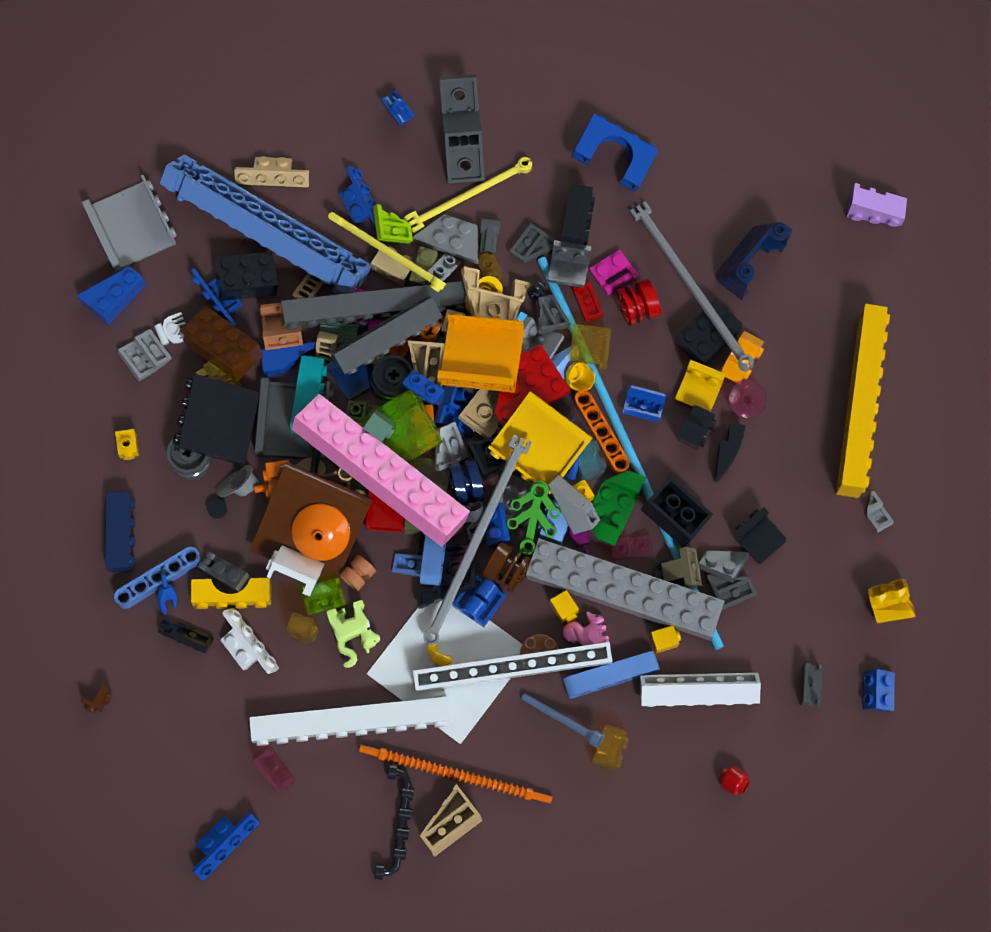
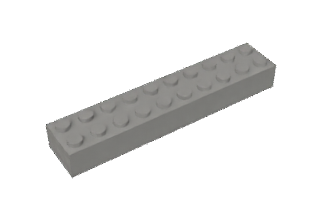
[526,539,725,641]

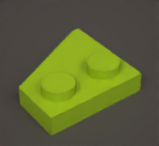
[373,204,413,244]

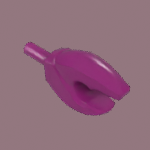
[569,527,591,556]

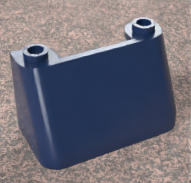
[716,222,793,300]

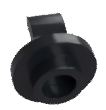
[527,281,546,301]

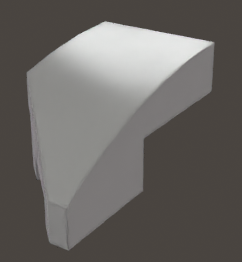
[866,491,893,533]

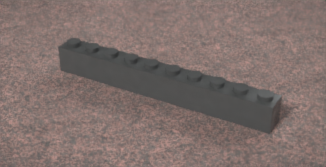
[279,281,466,330]

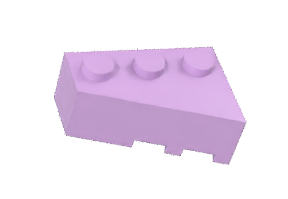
[846,183,907,227]

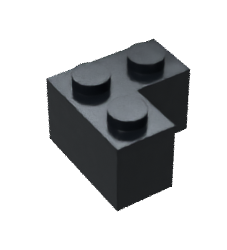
[677,405,717,450]

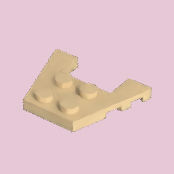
[461,266,530,320]

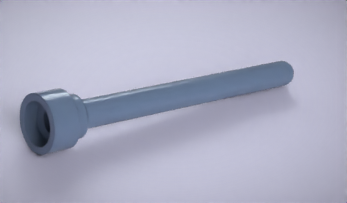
[521,693,605,748]

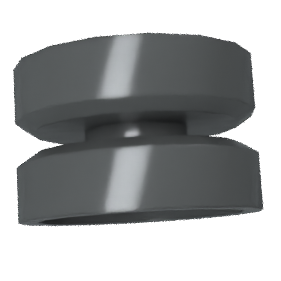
[167,439,212,480]

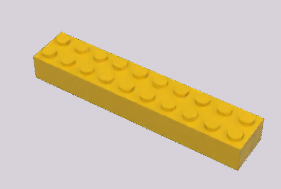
[836,304,890,498]

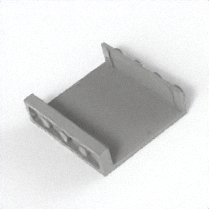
[82,175,177,272]

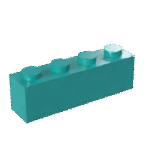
[290,355,328,434]

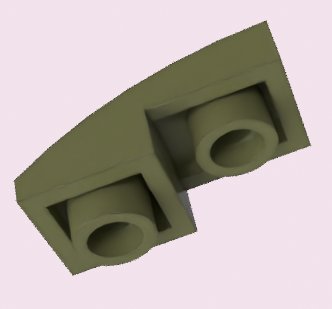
[346,400,388,424]

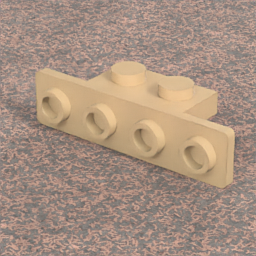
[234,156,309,187]

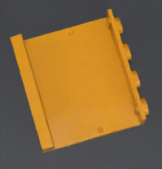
[437,313,525,393]

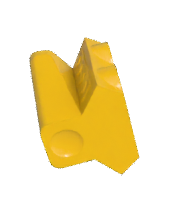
[868,579,916,623]

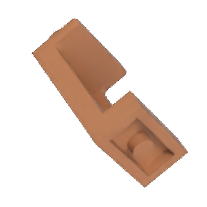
[260,303,303,350]

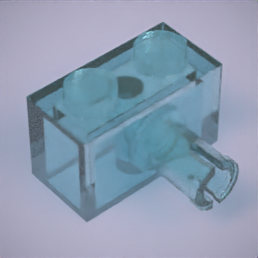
[578,438,607,481]

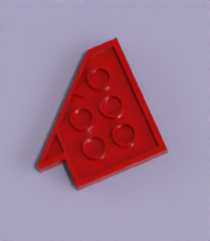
[495,344,571,427]

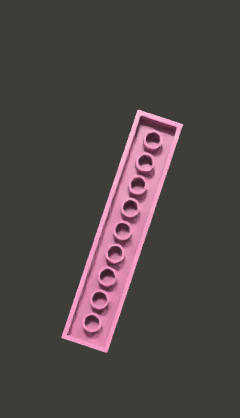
[292,394,470,547]

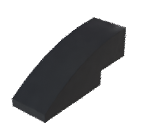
[714,423,746,482]

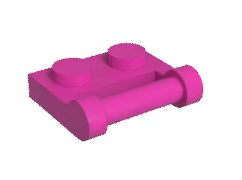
[589,250,639,296]

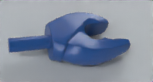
[157,573,177,615]

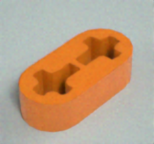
[419,314,445,343]

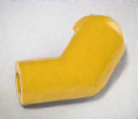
[427,644,453,667]

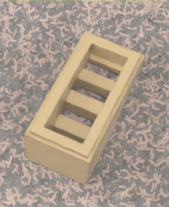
[292,274,325,300]
[315,331,338,365]

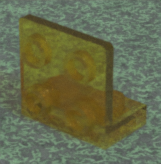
[570,324,611,371]

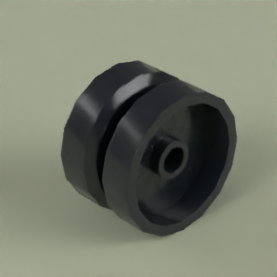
[369,355,413,402]

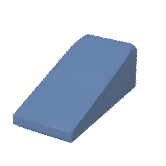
[392,553,423,577]

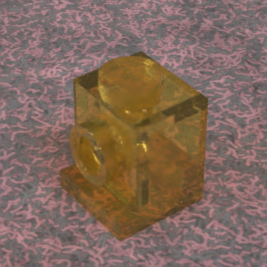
[477,253,502,280]

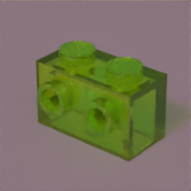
[301,578,346,615]

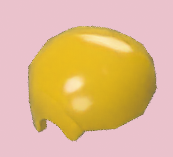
[565,362,595,392]

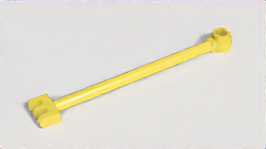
[404,157,532,234]
[328,212,446,292]

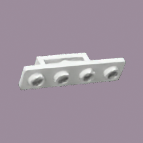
[221,608,279,674]

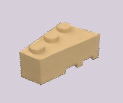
[408,340,445,403]
[420,784,482,857]

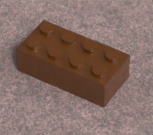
[179,306,263,382]

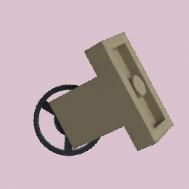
[652,547,702,588]

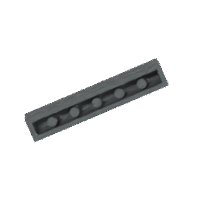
[330,296,443,375]

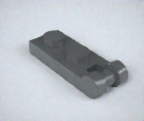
[196,551,249,592]

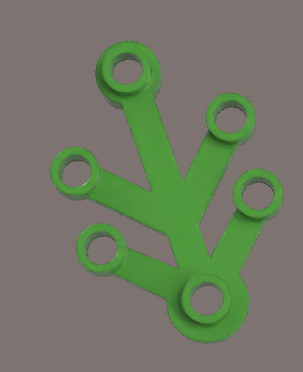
[507,480,561,555]

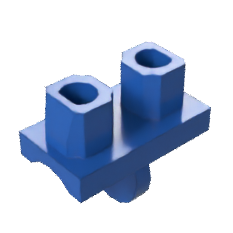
[381,90,415,126]

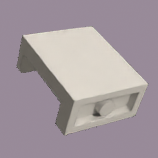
[266,545,325,596]

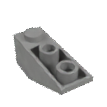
[548,475,600,534]

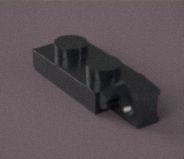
[158,619,214,653]

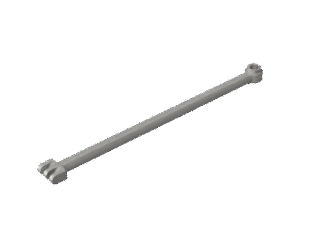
[629,201,754,372]
[423,434,532,645]

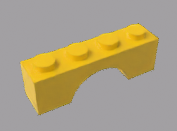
[191,578,271,609]

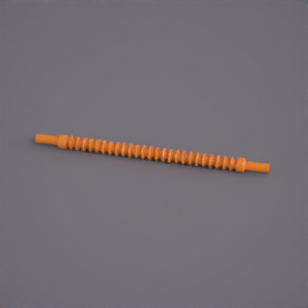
[359,744,553,804]

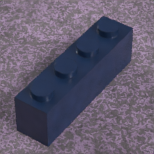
[106,492,136,572]

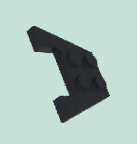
[418,535,477,609]

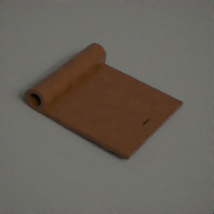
[249,462,373,587]

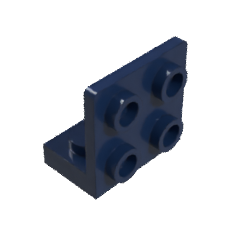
[327,360,372,401]

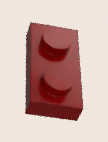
[572,281,604,323]

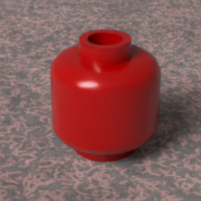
[719,766,750,795]

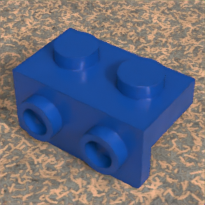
[403,369,445,406]
[622,385,666,423]
[484,503,510,547]
[863,669,895,712]

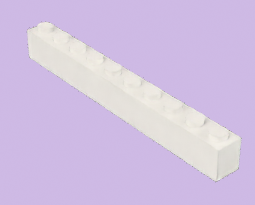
[413,642,612,692]
[250,697,450,746]

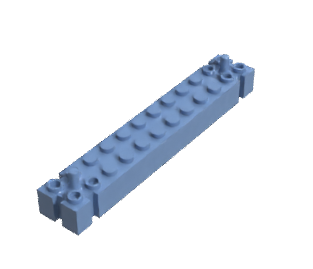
[160,154,372,294]

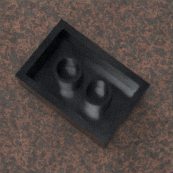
[561,184,596,245]
[214,252,278,301]
[675,299,743,366]
[640,476,713,547]

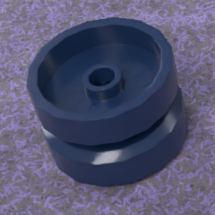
[449,459,484,505]

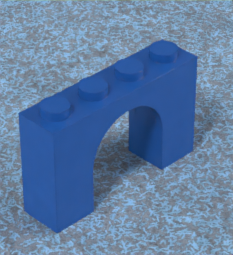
[571,114,658,192]

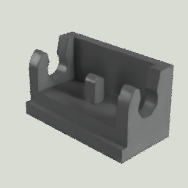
[801,663,823,707]

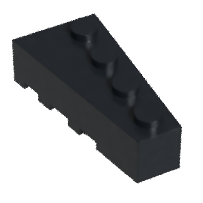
[467,437,506,481]

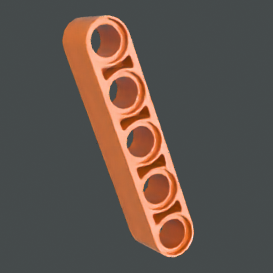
[574,390,629,475]

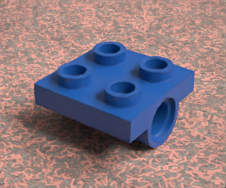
[452,575,507,628]

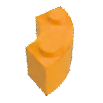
[721,331,764,384]

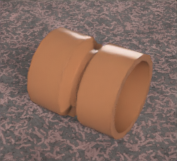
[340,555,376,592]

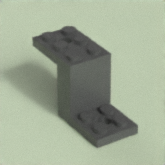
[439,74,485,184]

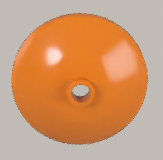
[291,503,350,561]

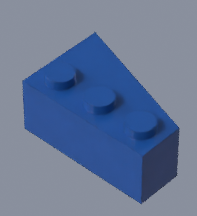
[77,266,146,326]

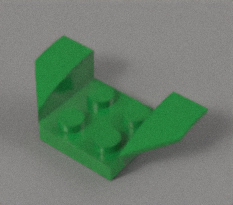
[592,471,646,546]

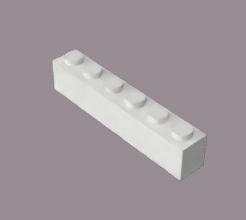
[640,673,761,707]

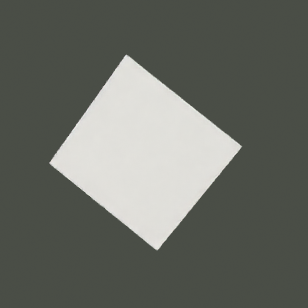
[367,585,522,744]

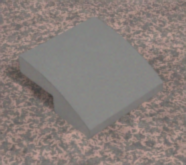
[118,329,172,381]

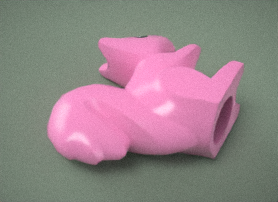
[563,612,609,646]

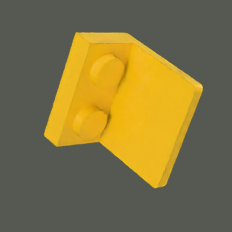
[675,360,726,412]

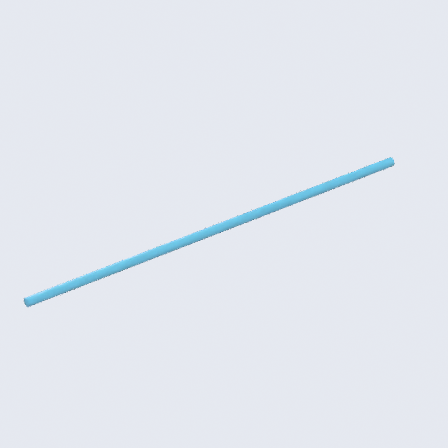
[537,257,724,650]

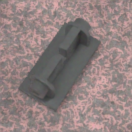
[427,252,462,285]

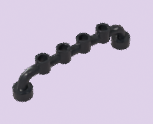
[374,763,414,880]

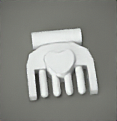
[154,312,186,346]

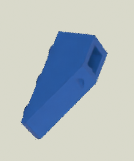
[261,341,316,377]

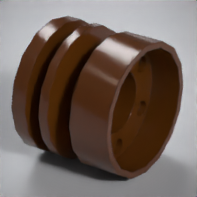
[482,542,531,593]

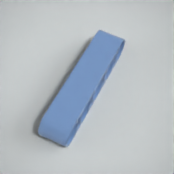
[420,535,446,586]
[114,547,201,609]
[563,651,660,699]

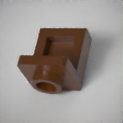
[81,684,112,713]

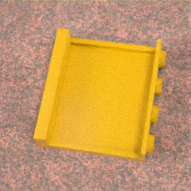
[488,391,593,494]

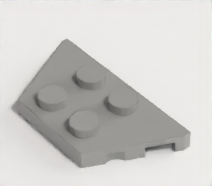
[413,214,478,264]

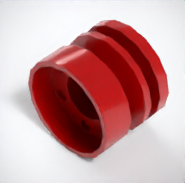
[617,279,661,326]

